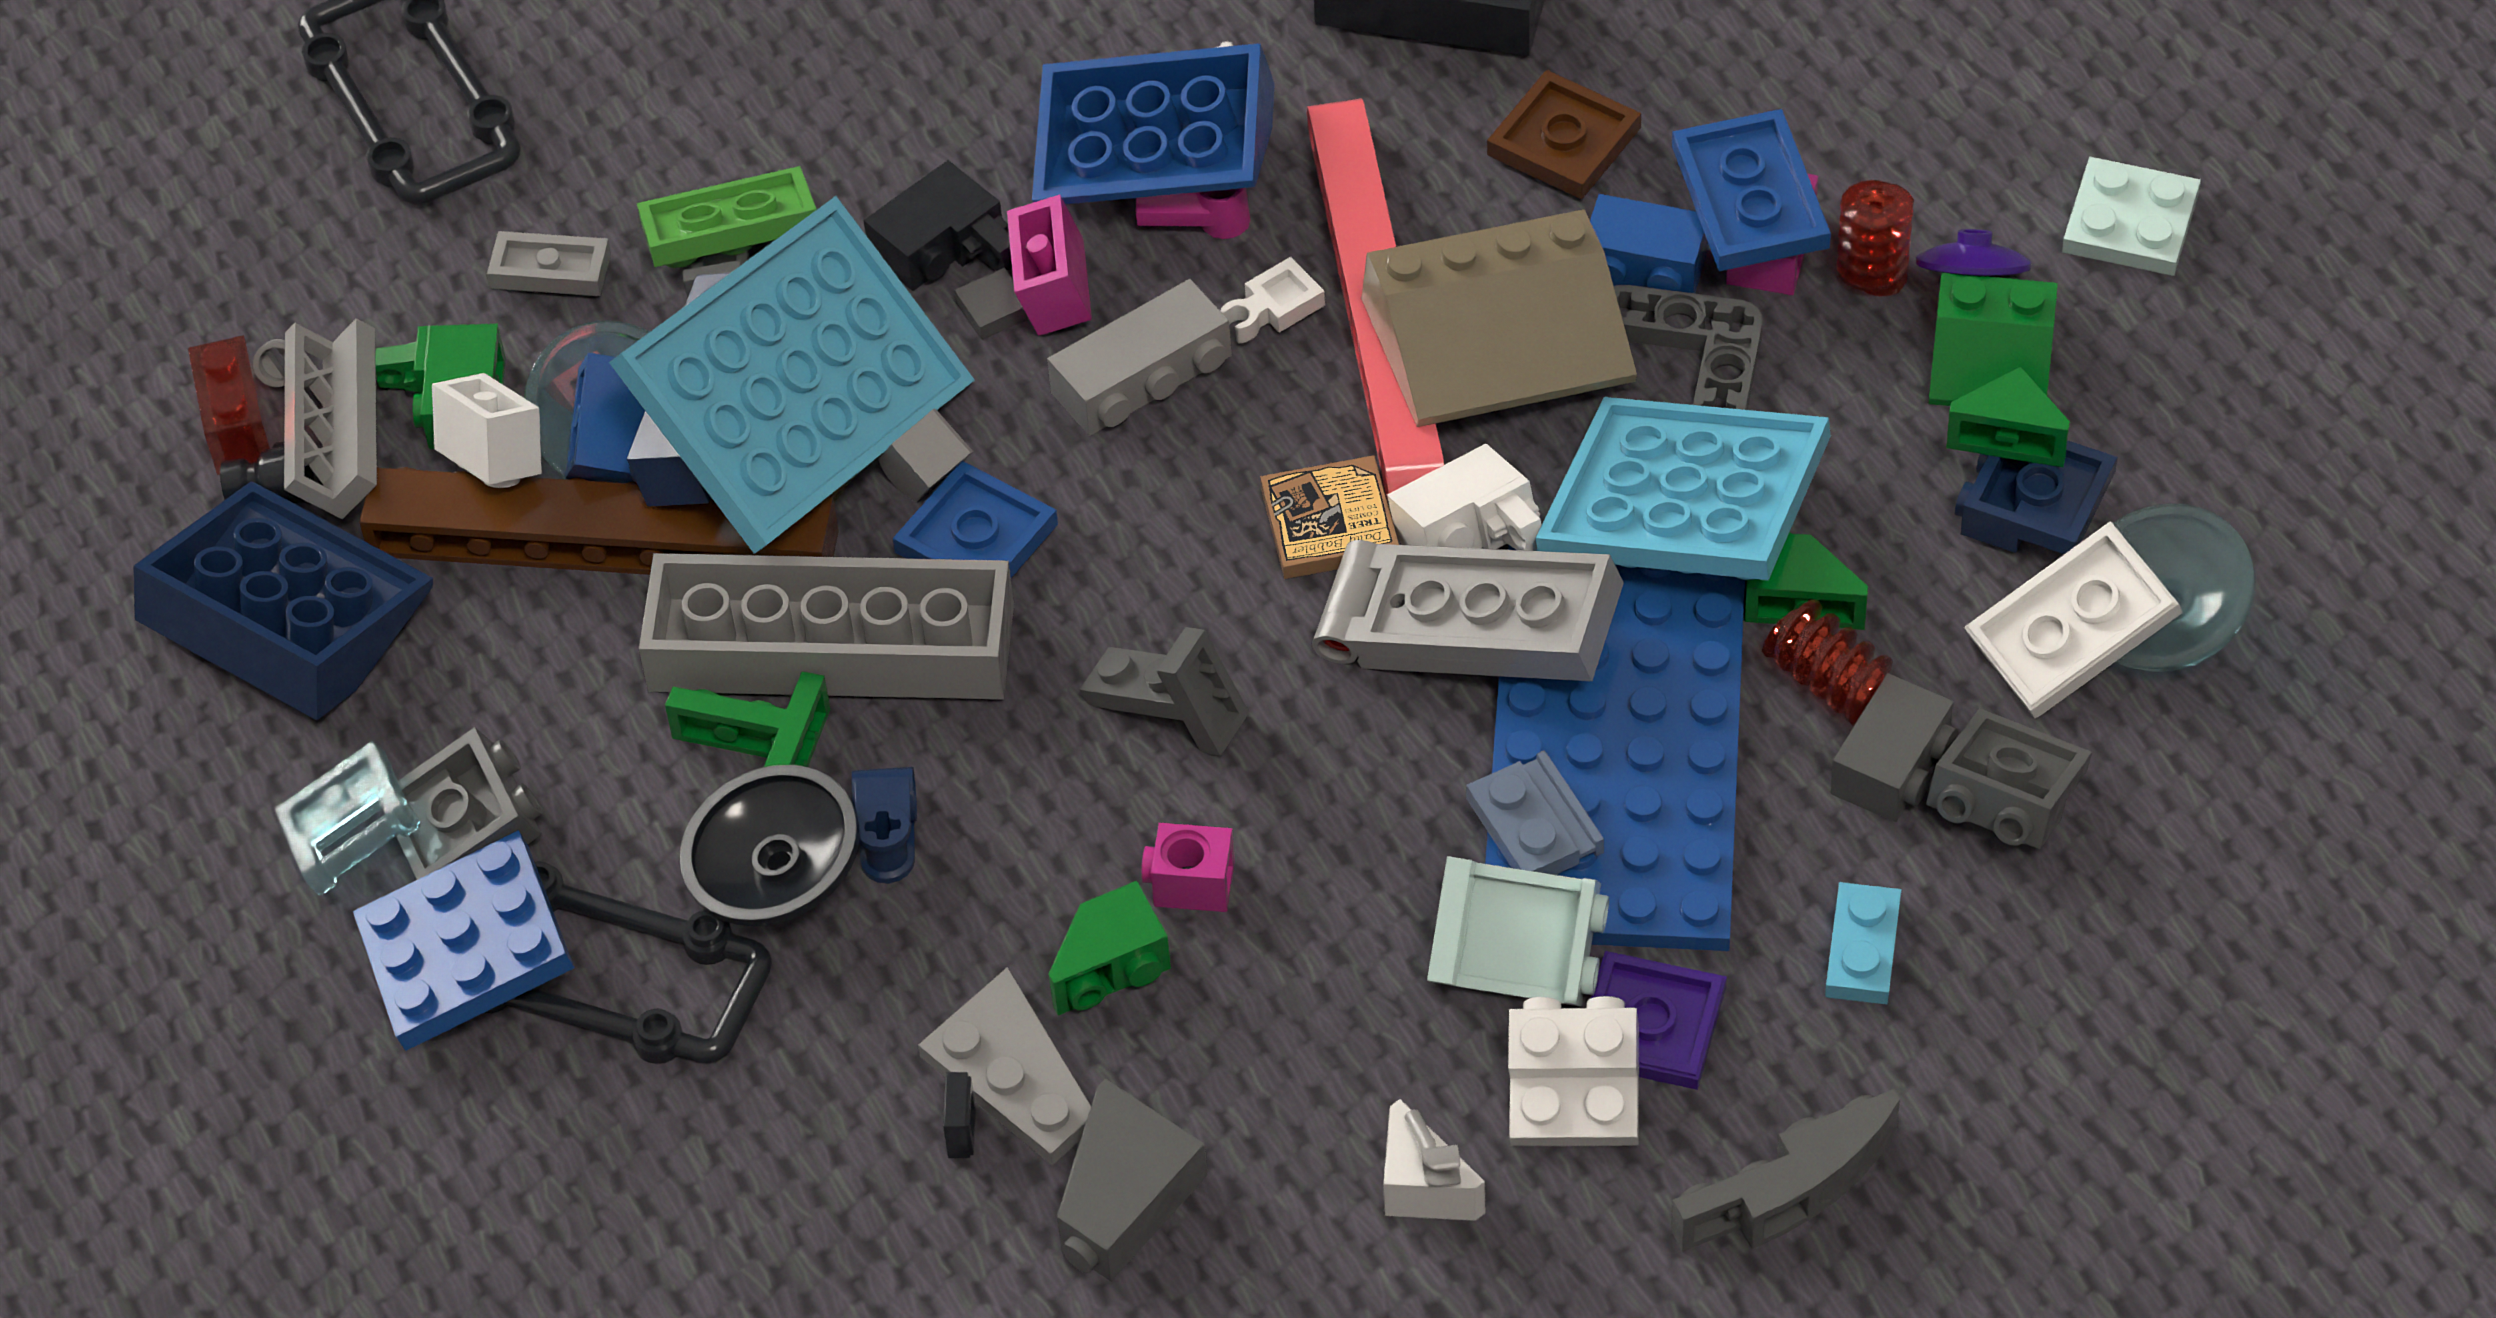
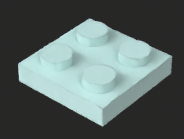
[2062,157,2201,276]

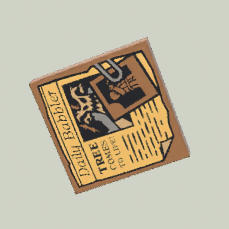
[1260,455,1399,579]

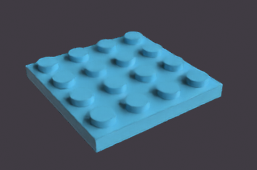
[1536,397,1831,580]

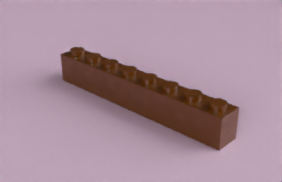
[359,467,839,575]

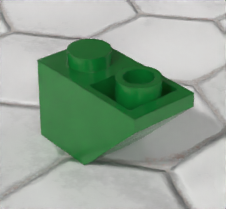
[1049,881,1171,1016]

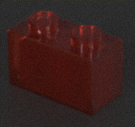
[188,335,271,475]

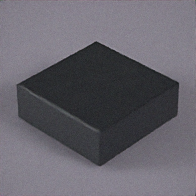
[943,1072,976,1158]

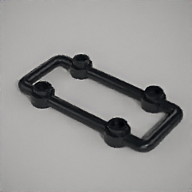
[298,0,521,204]
[484,861,772,1064]

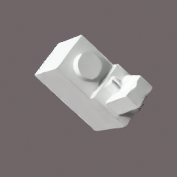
[1387,444,1542,551]

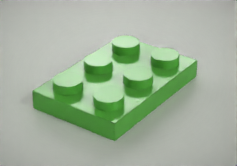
[637,166,817,268]

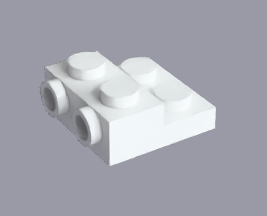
[1508,996,1639,1146]

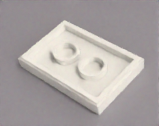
[1964,521,2183,718]

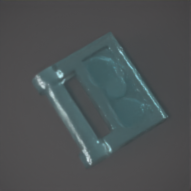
[275,741,421,896]

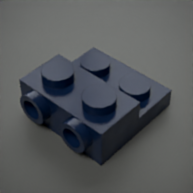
[1955,441,2118,554]

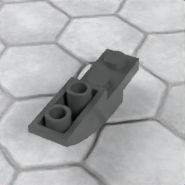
[1671,1089,1900,1252]

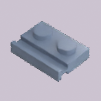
[1466,750,1604,875]

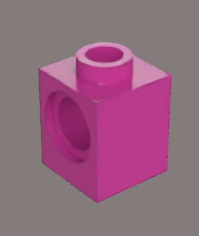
[1142,823,1235,912]

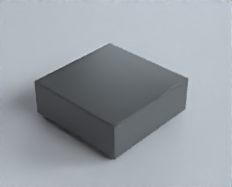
[954,268,1029,340]

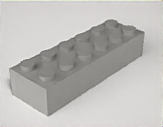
[639,553,1014,699]

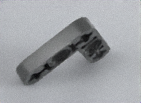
[1614,285,1763,410]

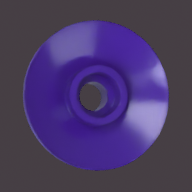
[1916,229,2031,275]

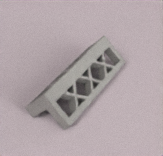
[284,318,377,519]

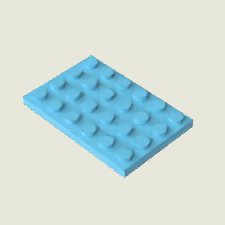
[609,196,975,554]

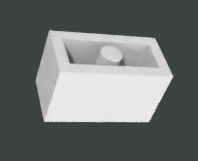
[432,373,542,488]

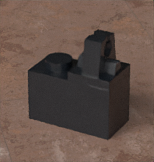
[863,160,1012,291]

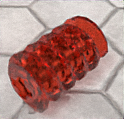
[1836,180,1914,296]
[1761,599,1893,726]

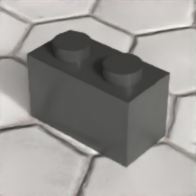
[1830,673,1958,823]

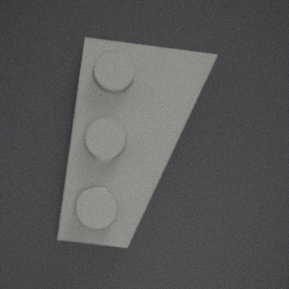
[918,968,1091,1165]

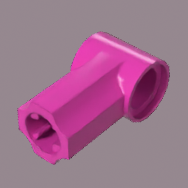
[1136,188,1250,239]

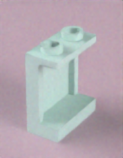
[1427,856,1609,1007]

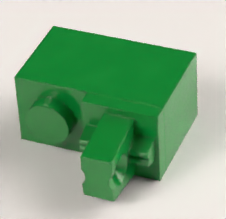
[375,323,506,449]

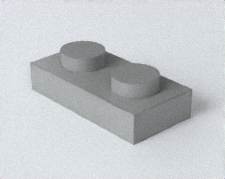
[487,231,611,296]

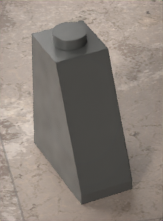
[1057,1078,1208,1282]

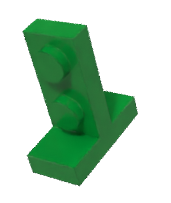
[665,671,831,767]

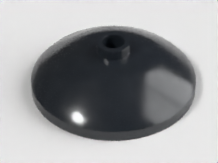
[680,765,860,926]

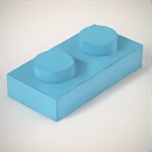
[1825,882,1901,1005]

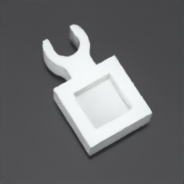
[1220,257,1325,343]

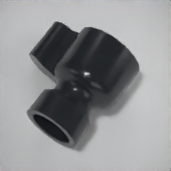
[220,438,314,503]

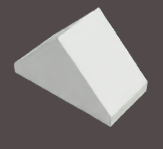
[1384,1099,1485,1220]

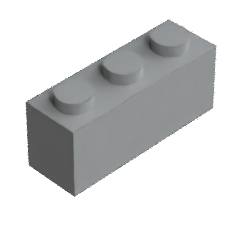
[1047,279,1232,436]

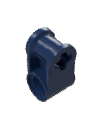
[852,767,917,884]

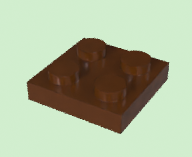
[1487,70,1641,199]

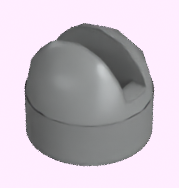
[253,339,285,387]

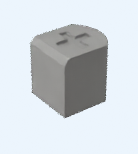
[878,408,973,503]

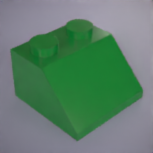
[1929,273,2058,406]

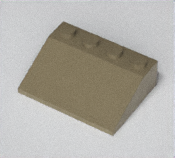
[1361,209,1637,427]

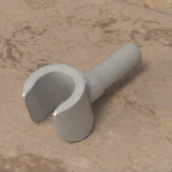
[1405,1109,1461,1187]

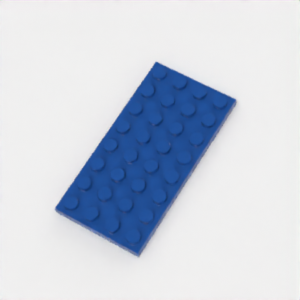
[1485,545,1745,951]

